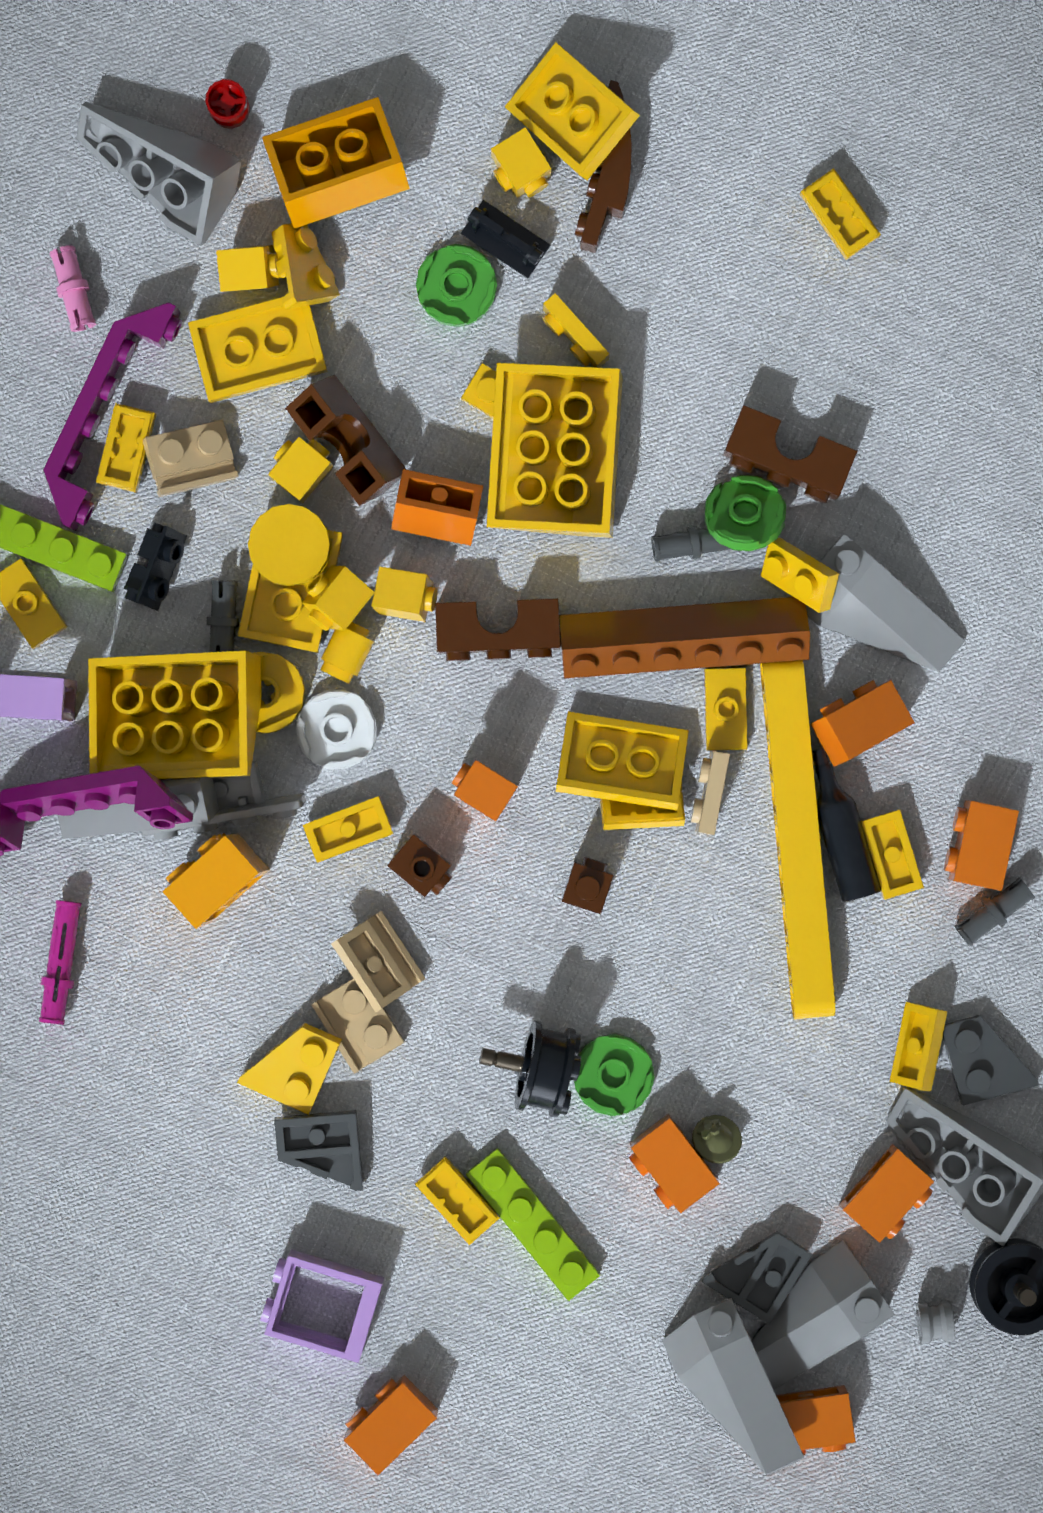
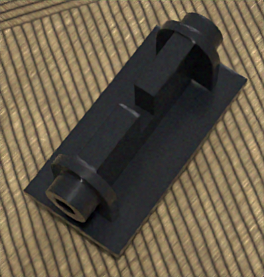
[461,200,551,279]
[123,522,187,611]

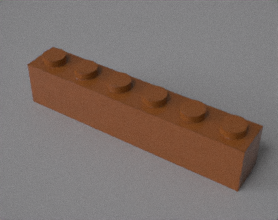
[559,597,810,679]

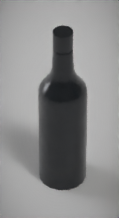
[812,748,882,902]

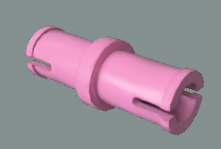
[49,245,96,332]

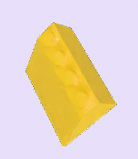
[486,363,623,538]
[88,650,262,779]

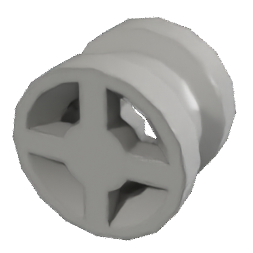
[916,1300,955,1345]

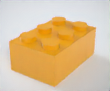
[262,97,410,229]
[162,833,270,929]

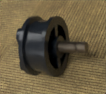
[479,1020,581,1118]
[969,1238,1043,1335]

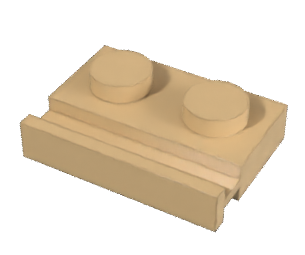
[143,420,239,498]
[691,751,730,835]
[331,911,426,1012]
[311,978,405,1074]

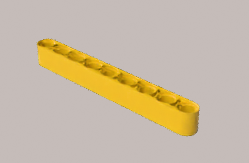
[760,660,835,1020]

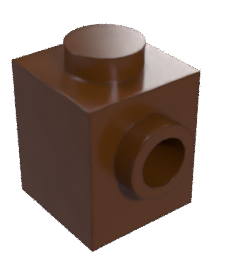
[387,834,452,897]
[561,857,613,914]

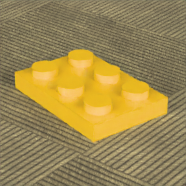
[505,42,640,181]
[188,298,328,403]
[238,530,343,653]
[555,711,689,810]

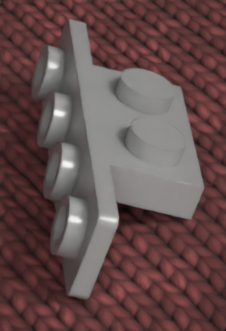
[141,760,306,840]

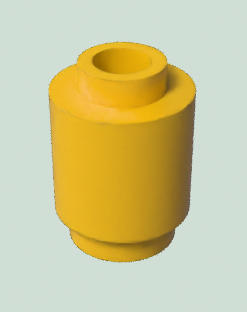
[320,622,374,684]

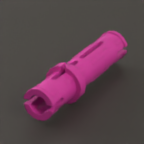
[39,900,82,1025]

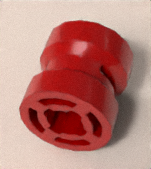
[205,79,250,129]

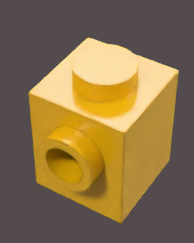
[491,127,551,198]
[216,245,281,292]
[268,437,333,504]
[302,565,375,631]
[371,566,437,622]

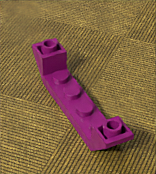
[43,302,183,531]
[0,765,193,856]

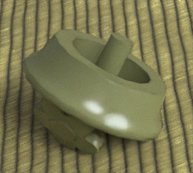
[692,1115,742,1164]

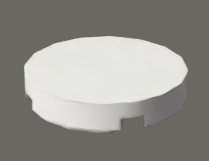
[296,690,377,770]

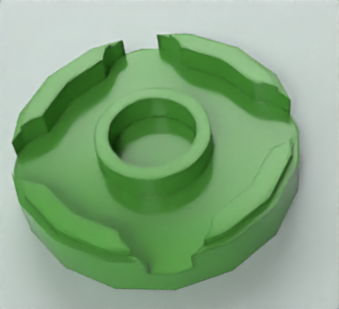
[416,244,497,327]
[705,475,786,551]
[574,1033,654,1116]

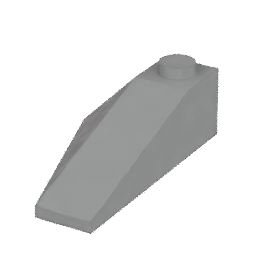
[76,102,242,246]
[790,534,965,672]
[57,777,220,839]
[886,1087,1043,1246]
[751,1239,895,1390]
[662,1298,805,1476]

